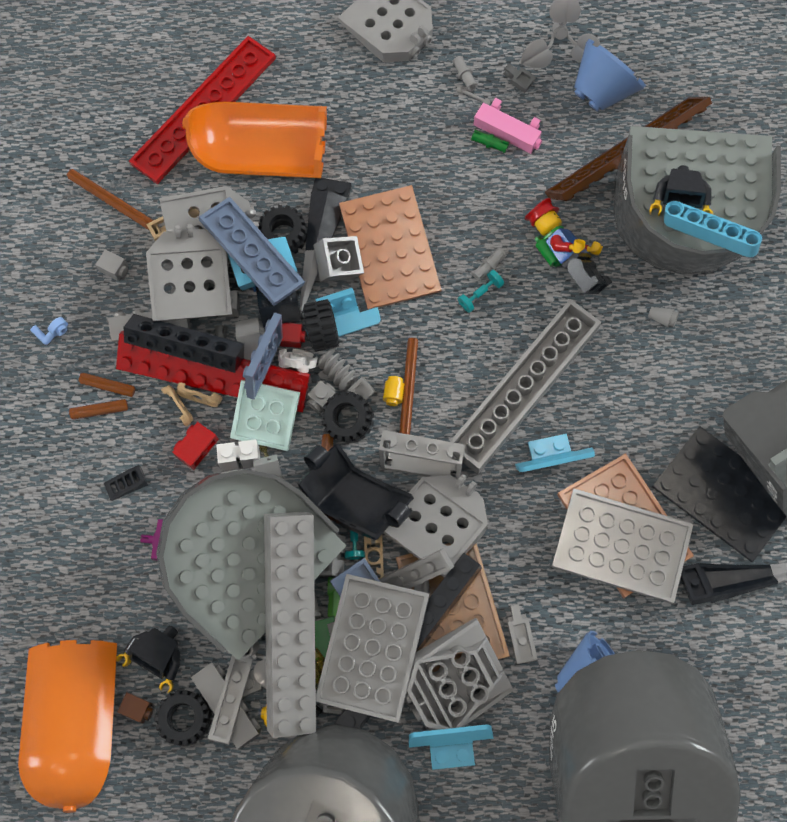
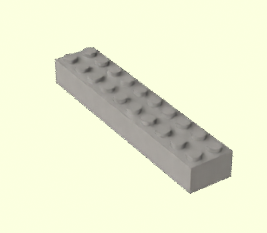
[450,299,601,475]
[264,512,316,738]

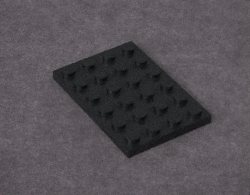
[652,426,787,562]

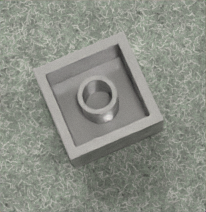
[313,236,364,282]

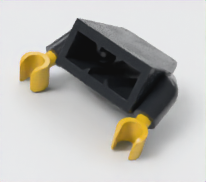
[649,165,713,217]
[116,625,180,693]

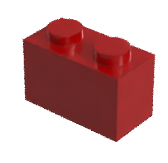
[172,421,219,470]

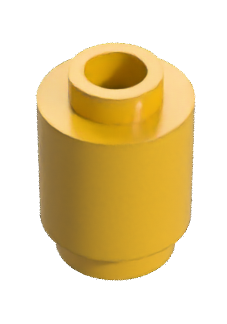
[383,376,405,407]

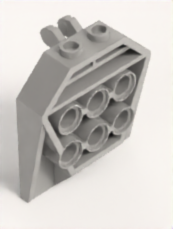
[337,0,433,62]
[159,186,259,269]
[146,224,232,322]
[384,474,488,578]
[405,618,514,730]

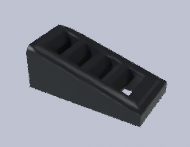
[104,465,148,501]

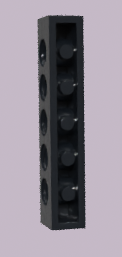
[123,314,244,373]

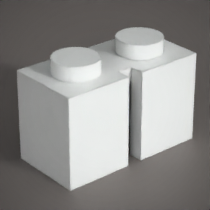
[216,439,260,471]

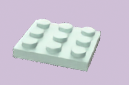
[230,380,300,451]

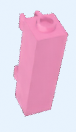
[474,98,542,154]

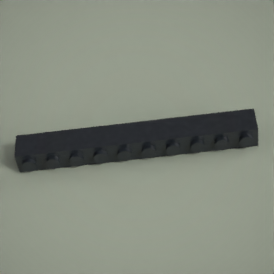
[335,553,482,729]

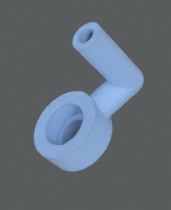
[30,317,68,345]

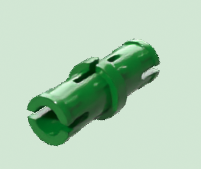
[471,129,510,153]

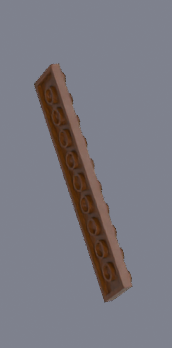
[545,97,712,201]

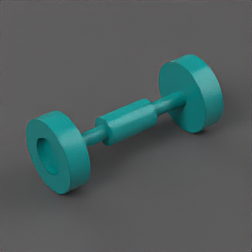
[457,270,504,313]
[345,530,365,560]

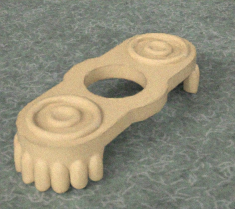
[176,382,222,407]
[161,385,193,427]

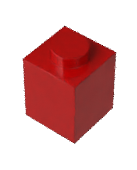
[279,323,306,348]

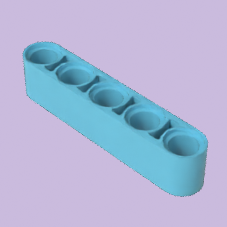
[664,201,762,257]

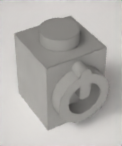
[306,380,336,413]

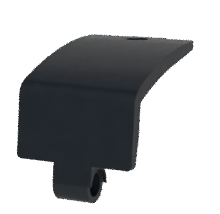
[298,444,414,540]

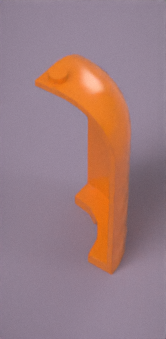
[182,102,327,178]
[18,640,117,813]

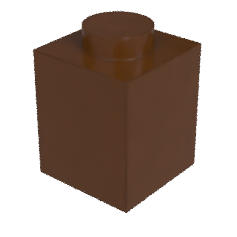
[117,692,154,724]

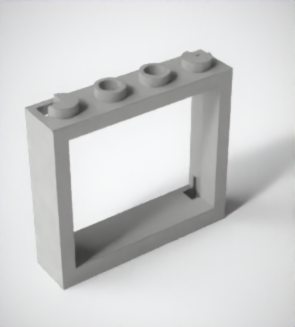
[379,430,465,479]

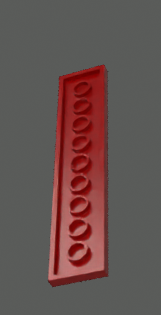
[129,36,276,185]
[116,331,310,413]

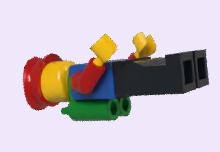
[524,198,612,294]

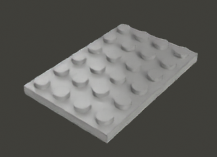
[551,489,693,604]
[316,574,430,723]

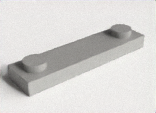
[379,548,454,589]
[208,655,253,745]

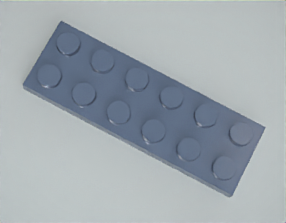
[199,197,305,306]

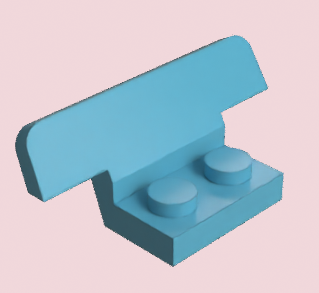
[306,288,381,338]
[515,434,595,472]
[408,725,494,770]

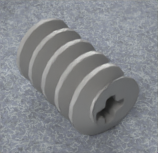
[318,348,358,391]

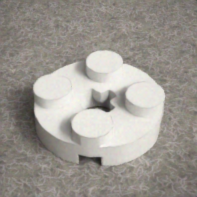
[278,349,318,373]

